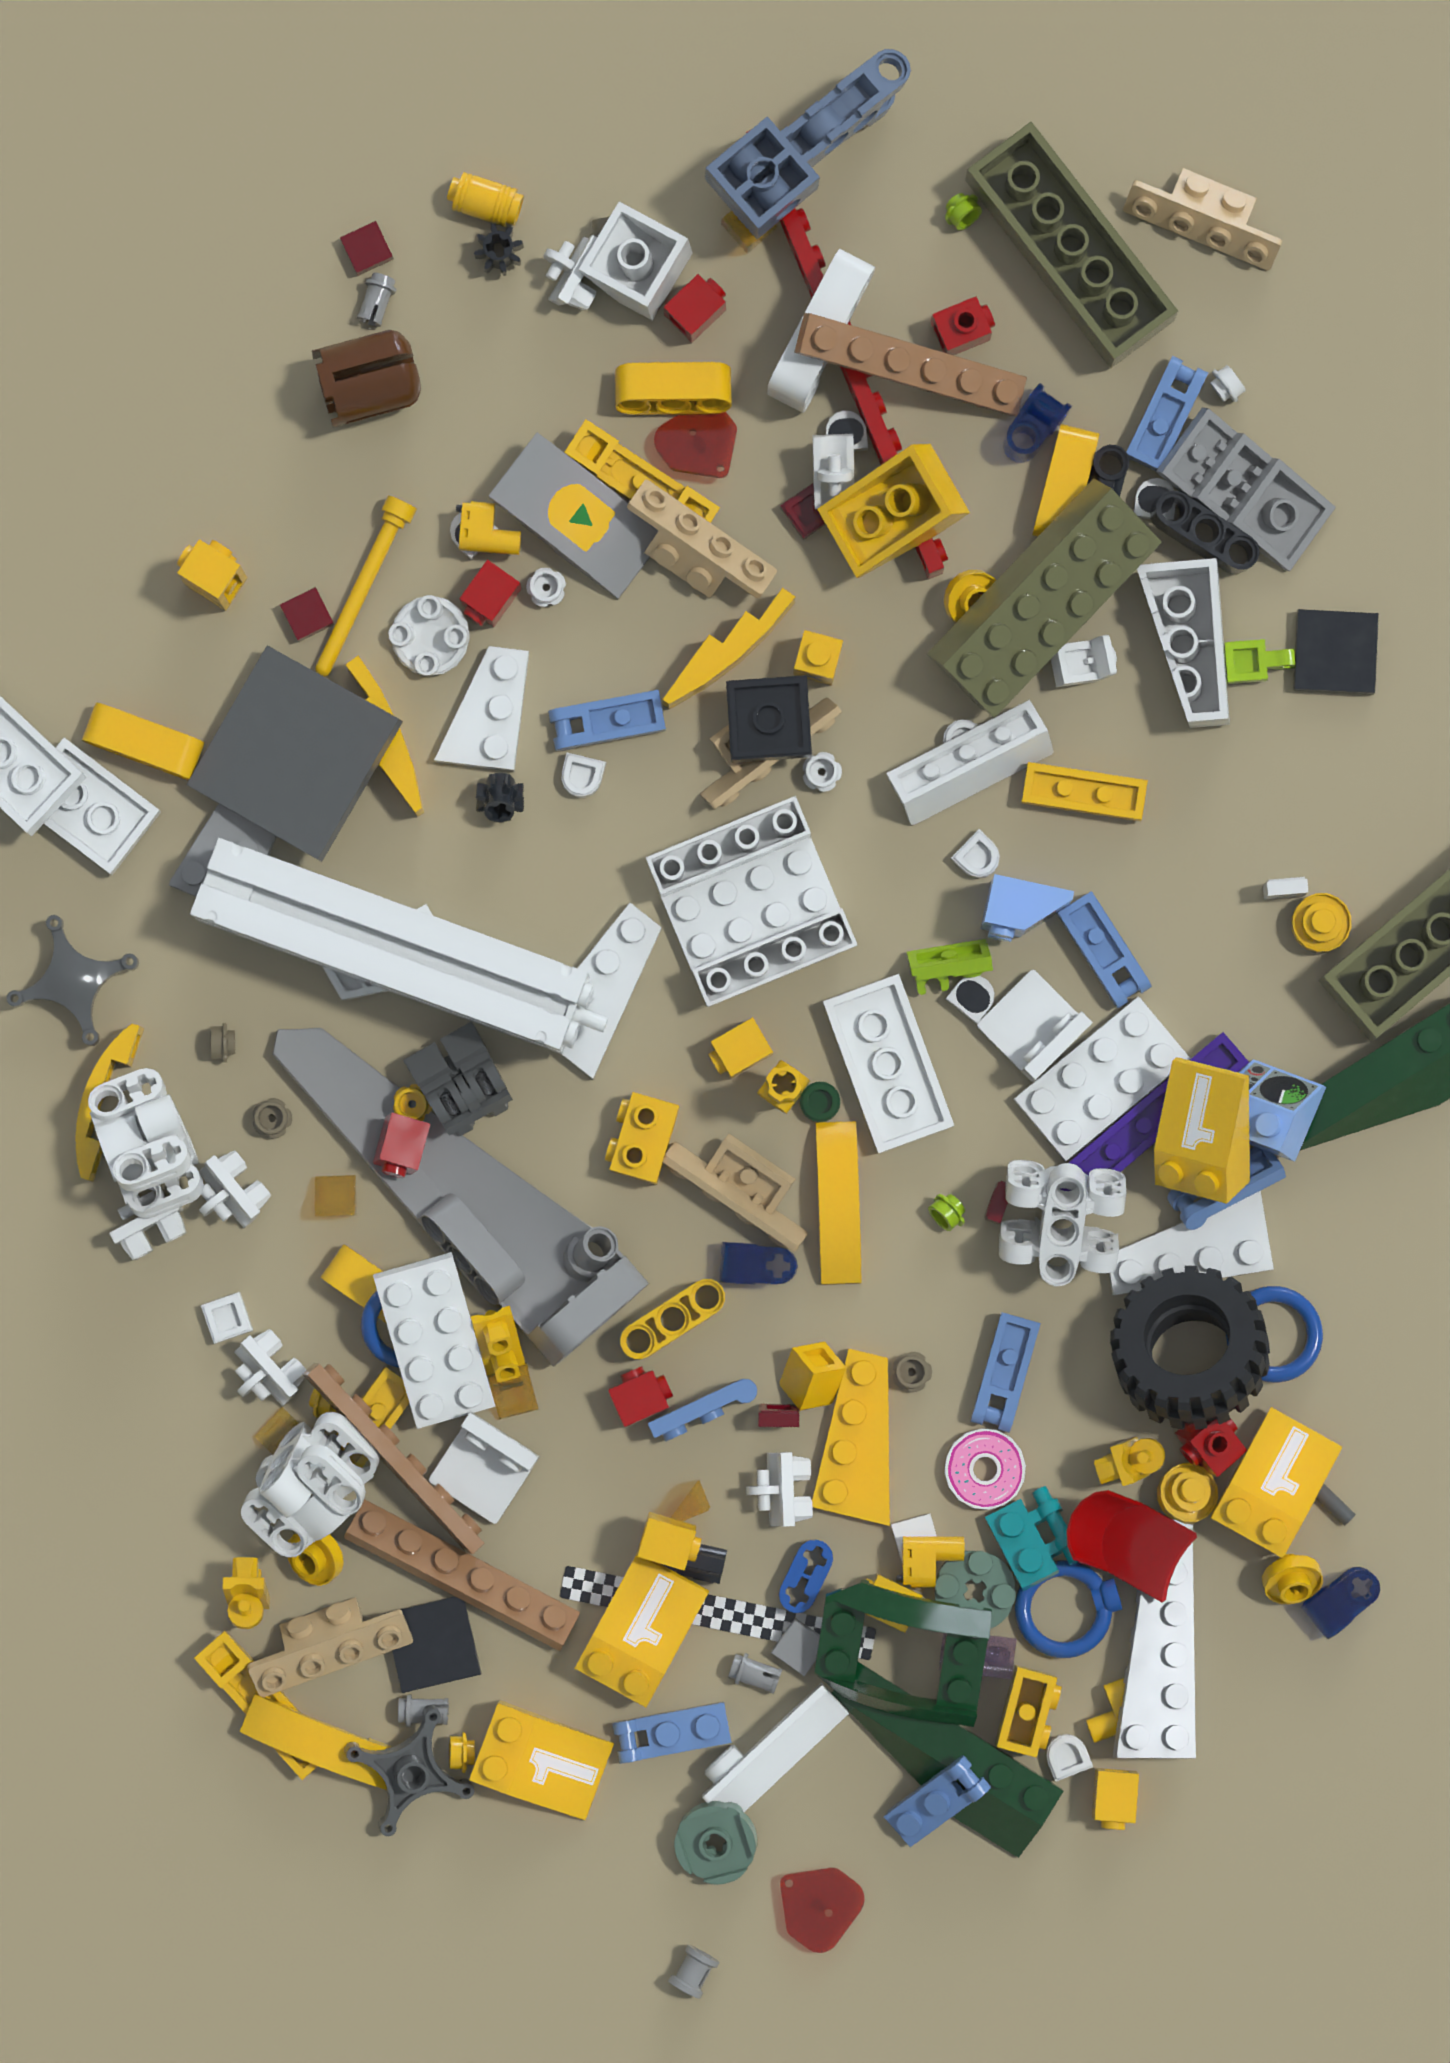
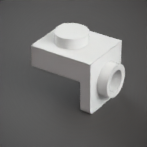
[1051,635,1117,687]

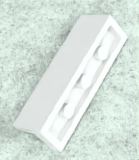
[886,700,1054,825]
[702,1683,849,1812]

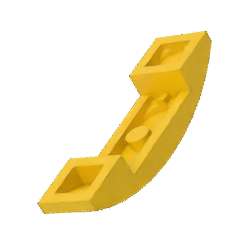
[564,419,720,523]
[75,1023,144,1182]
[815,1121,862,1284]
[194,1630,318,1780]
[240,1693,392,1790]

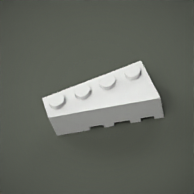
[1137,558,1230,728]

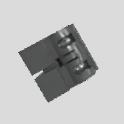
[403,1021,513,1136]

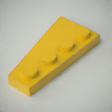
[812,1348,890,1526]

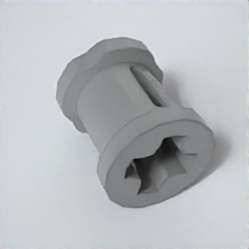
[668,1944,720,1999]

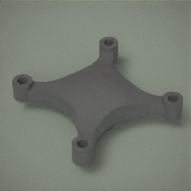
[7,915,139,1046]
[344,1705,475,1837]

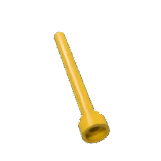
[315,495,417,677]

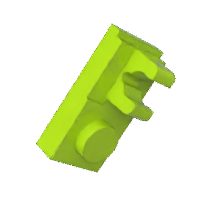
[907,939,993,995]

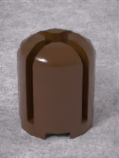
[311,329,421,428]

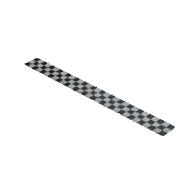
[560,1566,876,1660]

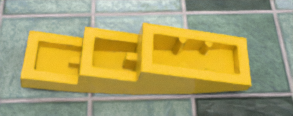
[662,587,796,710]
[346,655,424,817]

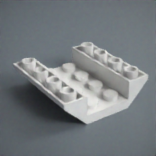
[646,796,858,1007]

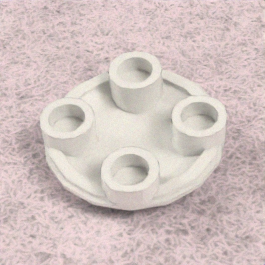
[388,595,470,676]

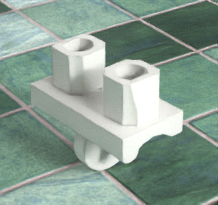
[543,235,597,310]
[812,434,854,509]
[199,1150,271,1228]
[109,1191,187,1260]
[234,1329,306,1407]
[746,1452,813,1527]

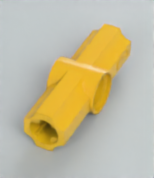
[757,1060,810,1114]

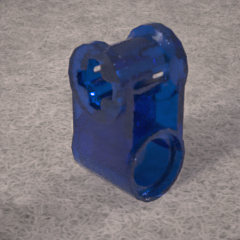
[1003,383,1073,463]
[719,1242,798,1285]
[1301,1566,1380,1639]

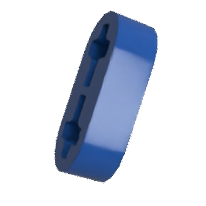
[779,1540,833,1613]

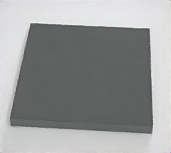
[186,645,403,862]

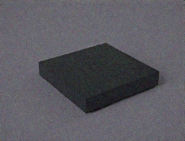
[1293,609,1379,695]
[726,675,812,763]
[384,1596,482,1693]

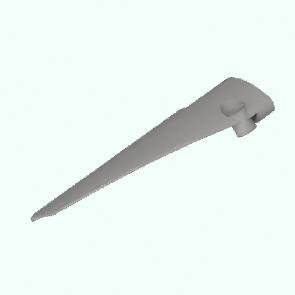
[272,1028,649,1367]

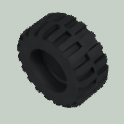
[1110,1266,1270,1430]

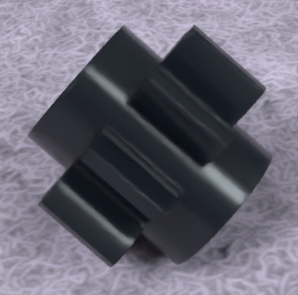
[474,224,524,276]
[476,773,524,823]

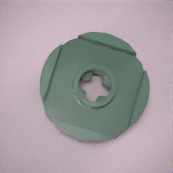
[935,1550,1016,1629]
[674,1801,758,1885]

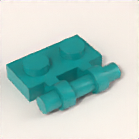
[985,1486,1078,1591]

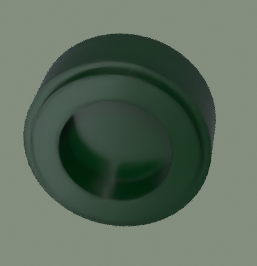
[800,1082,840,1122]

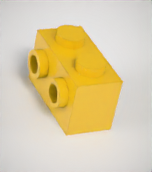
[177,539,248,611]
[605,1092,680,1185]
[994,1665,1062,1758]

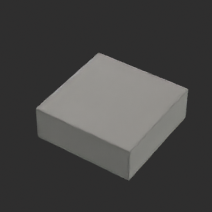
[771,1618,820,1676]

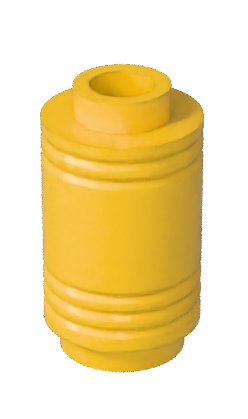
[447,172,524,227]

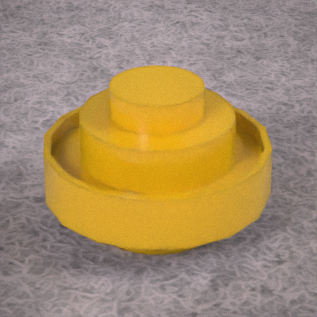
[944,570,996,623]
[1291,893,1352,953]
[1157,1463,1218,1524]
[287,1533,344,1586]
[1262,1554,1323,1604]

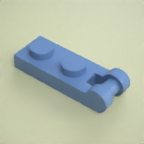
[1126,356,1209,471]
[548,690,666,751]
[1057,891,1152,1009]
[1167,1147,1286,1230]
[970,1312,1041,1433]
[648,1379,757,1442]
[612,1702,732,1764]
[884,1755,991,1847]

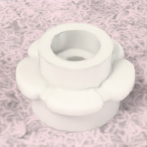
[1210,365,1246,402]
[526,568,566,607]
[803,752,842,792]

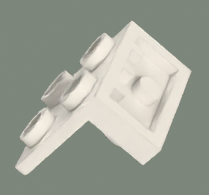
[977,970,1093,1083]
[429,1412,540,1524]

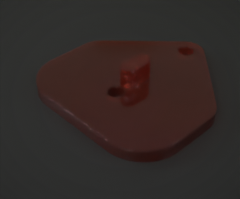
[654,412,737,478]
[780,1867,865,1953]

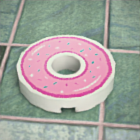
[944,1428,1026,1510]

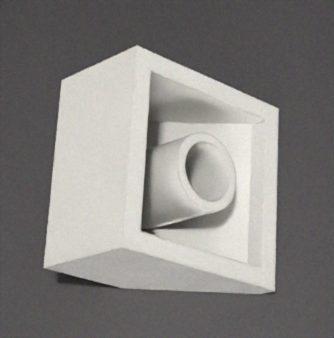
[578,202,693,321]

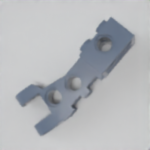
[705,49,911,239]

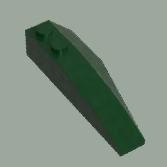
[1280,1003,1450,1157]
[831,1662,1064,1858]

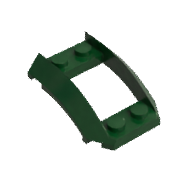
[814,1580,992,1727]

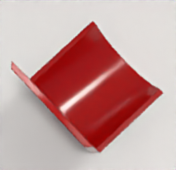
[1067,1490,1197,1603]

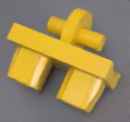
[471,1305,525,1383]
[1094,1436,1165,1486]
[222,1557,270,1630]

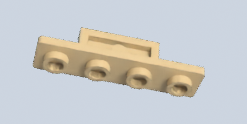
[1123,168,1282,270]
[627,480,777,598]
[700,698,842,809]
[663,1134,808,1252]
[247,1597,413,1697]

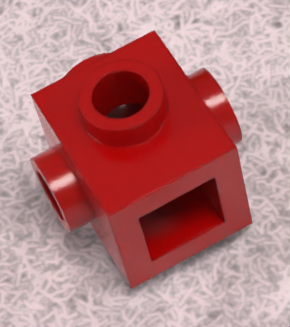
[1174,1418,1248,1477]

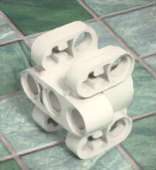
[88,1068,204,1219]
[999,1160,1127,1286]
[241,1412,380,1557]

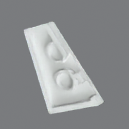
[434,646,529,772]

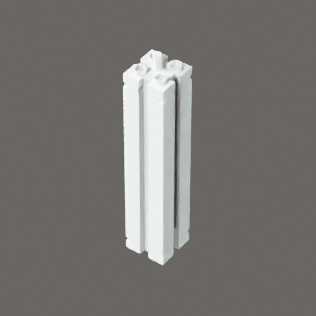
[190,838,608,1054]

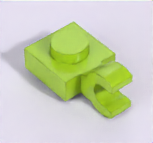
[1224,639,1295,684]

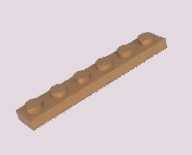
[794,313,1027,416]
[302,1363,485,1554]
[344,1499,580,1651]

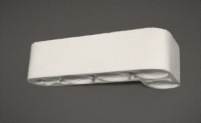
[767,249,876,413]

